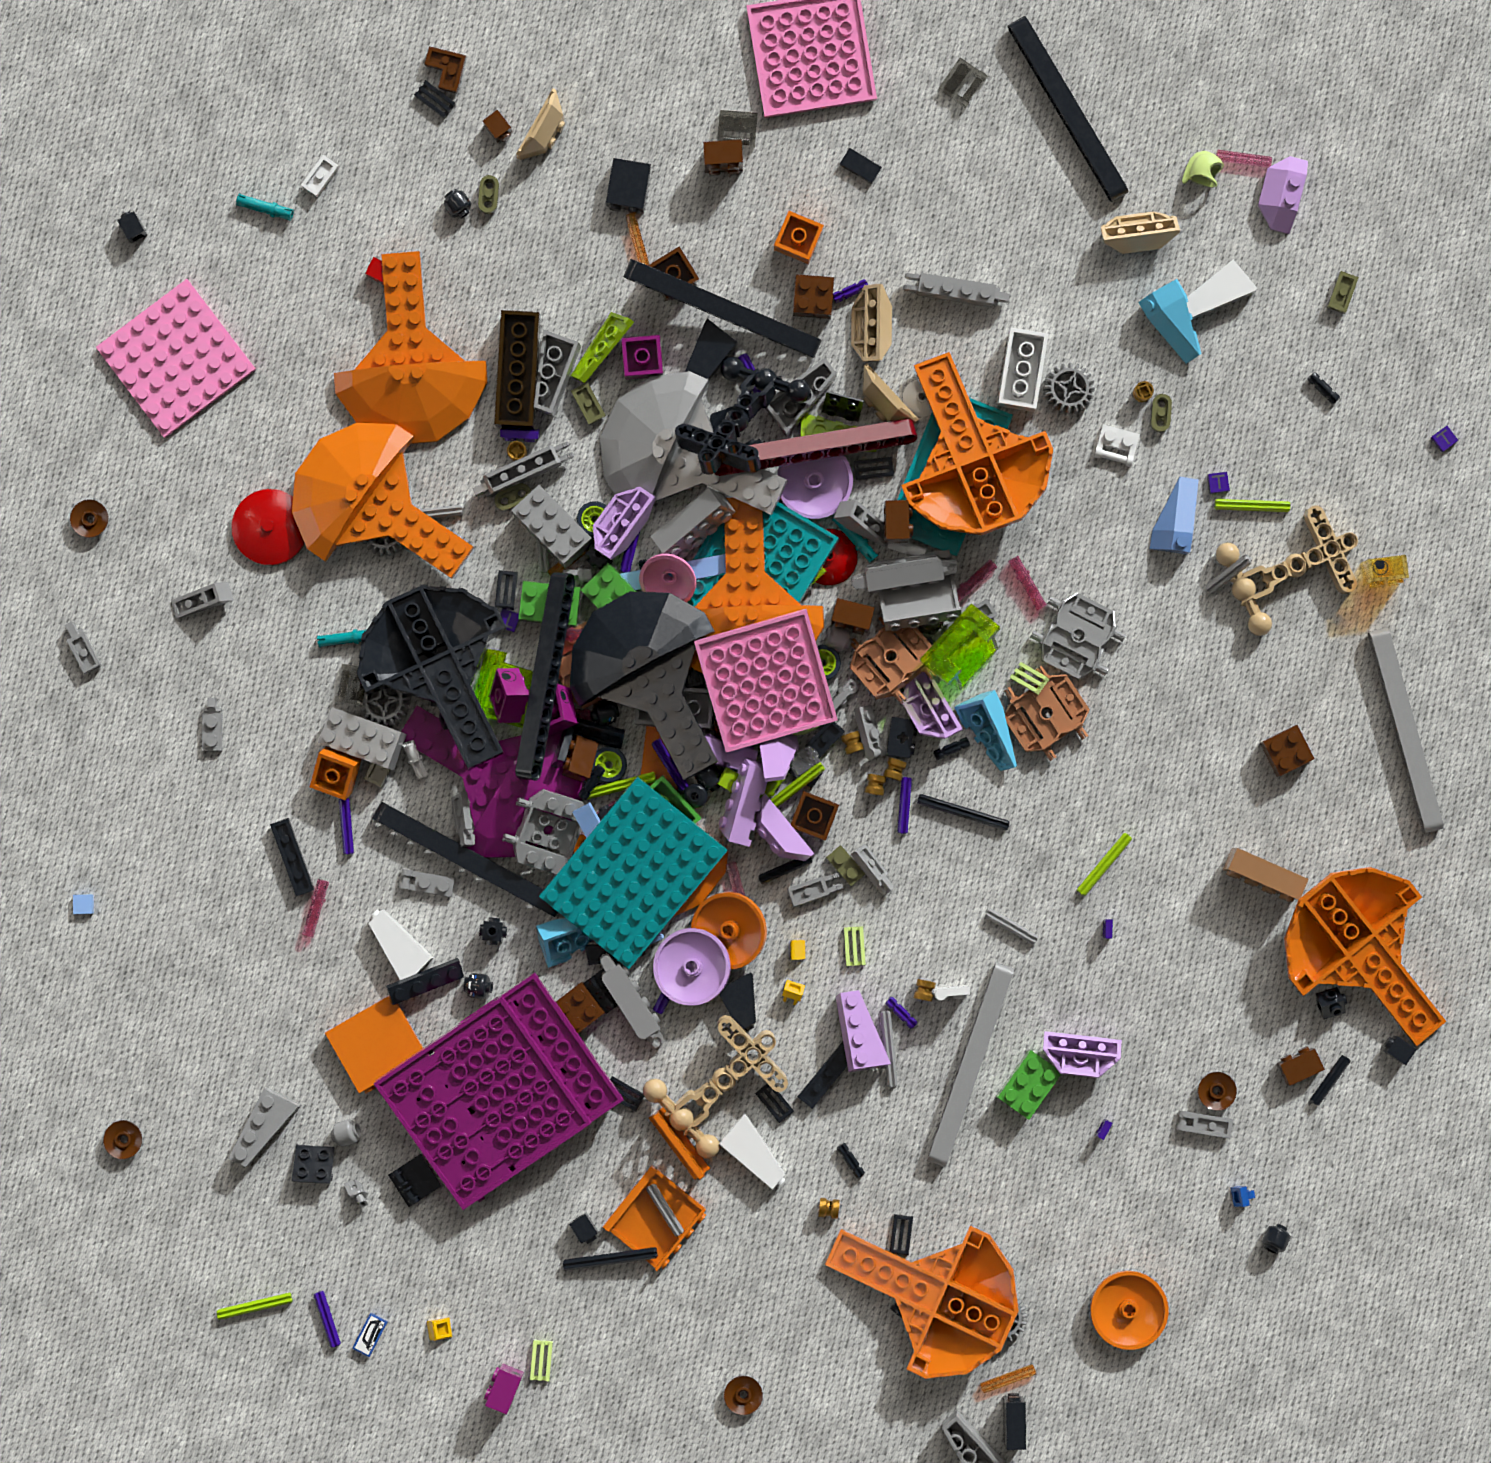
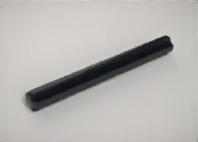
[917,794,1010,831]
[563,1247,658,1271]

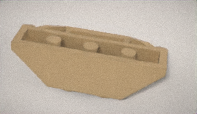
[516,88,565,160]
[1101,211,1180,254]
[851,284,892,362]
[862,363,919,424]

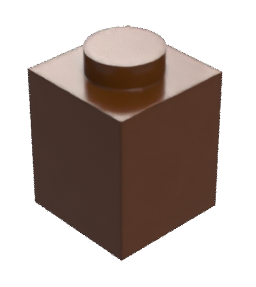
[482,110,512,143]

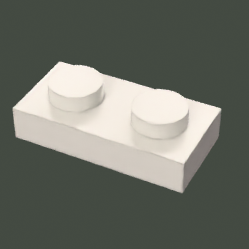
[301,155,339,197]

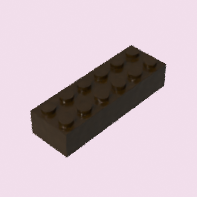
[494,310,541,429]

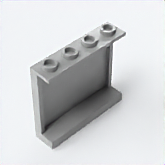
[873,550,961,631]

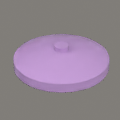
[776,455,853,519]
[653,928,731,1006]

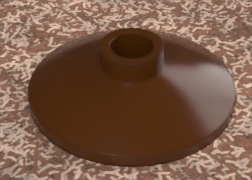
[70,499,109,538]
[1198,1072,1237,1110]
[103,1120,142,1159]
[724,1376,763,1415]

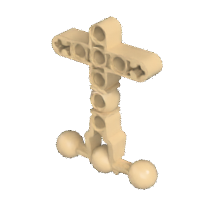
[1215,505,1358,636]
[643,1015,788,1158]

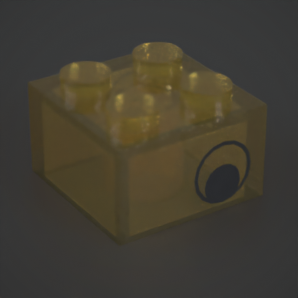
[1360,555,1409,589]

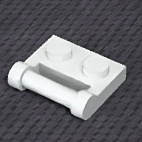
[1094,424,1140,467]
[933,986,970,1000]

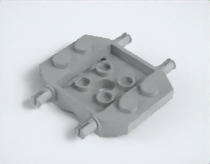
[1030,592,1126,680]
[502,789,584,874]

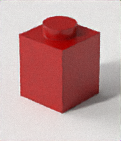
[365,256,384,285]

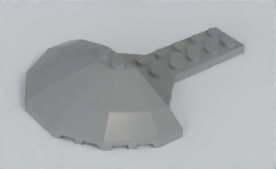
[600,371,788,515]

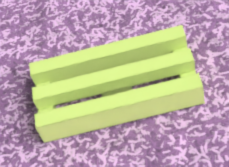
[1010,662,1049,695]
[844,926,866,966]
[530,1340,553,1381]

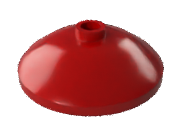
[816,528,858,586]

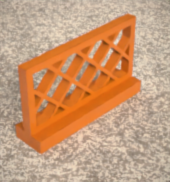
[649,1107,710,1180]

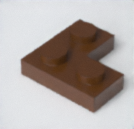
[425,46,467,93]

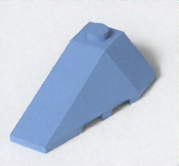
[1150,477,1199,555]

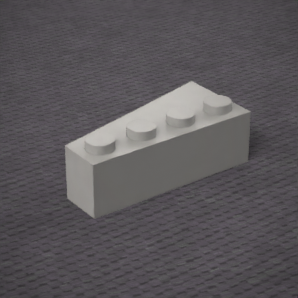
[942,1410,1006,1463]

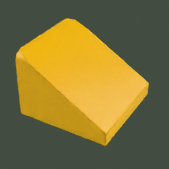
[790,940,805,960]
[427,1317,452,1341]

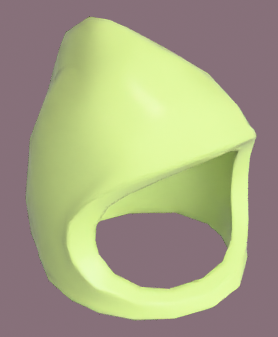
[1182,151,1224,188]

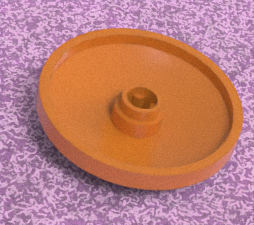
[691,892,767,969]
[1090,1271,1169,1350]

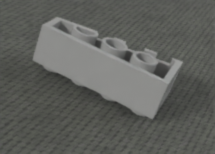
[534,329,581,417]
[765,358,836,437]
[229,1087,301,1167]

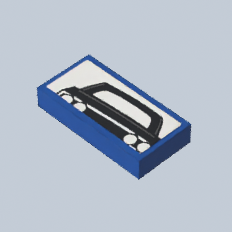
[353,1313,388,1357]

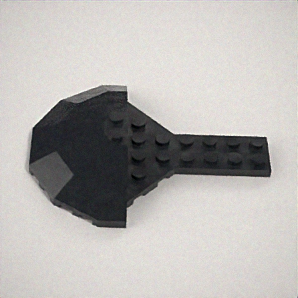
[357,584,507,770]
[570,591,719,780]

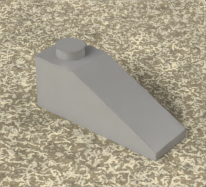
[834,500,887,547]
[171,582,234,618]

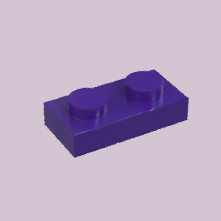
[500,428,540,442]

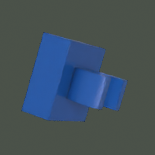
[1230,1186,1256,1207]

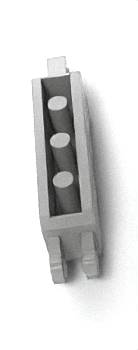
[903,273,1010,307]
[473,442,574,497]
[850,554,957,593]
[600,953,665,1048]

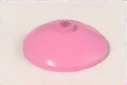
[639,554,696,602]

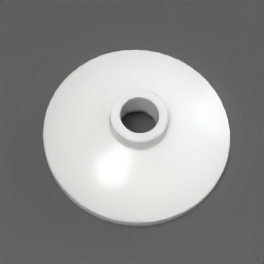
[903,379,932,417]

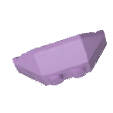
[1258,156,1308,234]
[593,487,656,560]
[902,672,963,739]
[755,794,814,861]
[1043,1031,1122,1078]

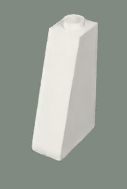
[1187,259,1258,319]
[369,909,433,980]
[719,1113,785,1189]

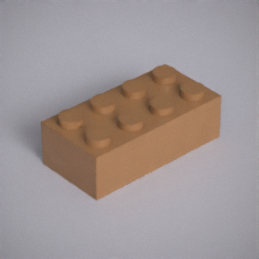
[1223,848,1309,902]

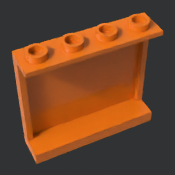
[325,996,423,1094]
[603,1165,706,1271]

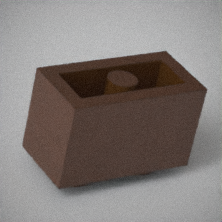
[562,736,599,783]
[1277,1046,1325,1086]

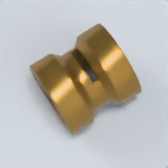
[1133,381,1154,403]
[507,441,527,461]
[841,731,864,755]
[883,757,907,781]
[865,774,886,796]
[913,979,936,1002]
[818,1198,840,1219]

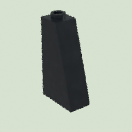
[685,318,738,380]

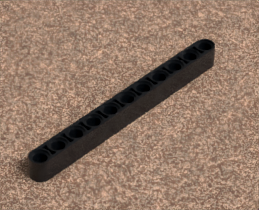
[1007,16,1129,202]
[623,259,822,358]
[515,572,575,781]
[372,801,558,917]

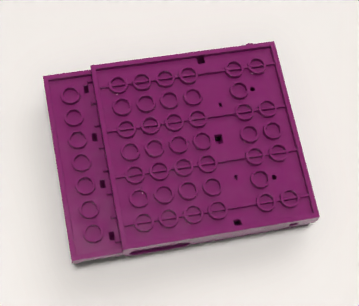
[374,972,624,1210]

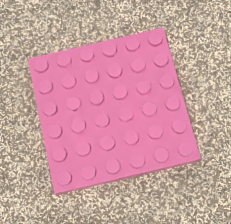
[746,0,877,118]
[96,279,256,438]
[694,609,838,753]

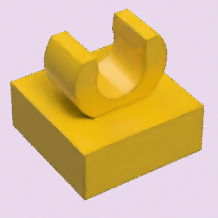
[782,980,805,1005]

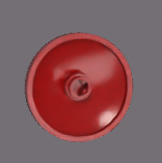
[232,489,305,566]

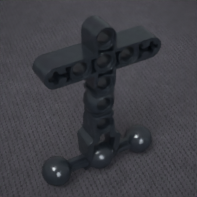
[675,357,811,475]

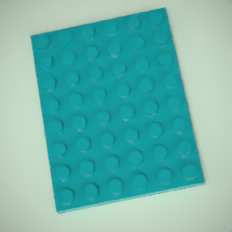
[687,502,839,607]
[539,776,728,969]

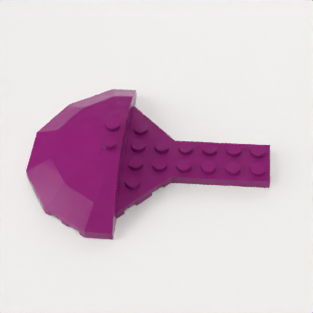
[401,705,582,858]

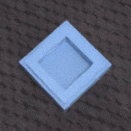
[73,894,94,914]

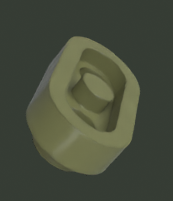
[478,175,499,214]
[1150,394,1172,433]
[494,483,531,511]

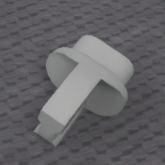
[563,565,592,585]
[344,1180,368,1207]

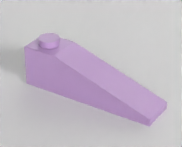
[759,734,799,782]

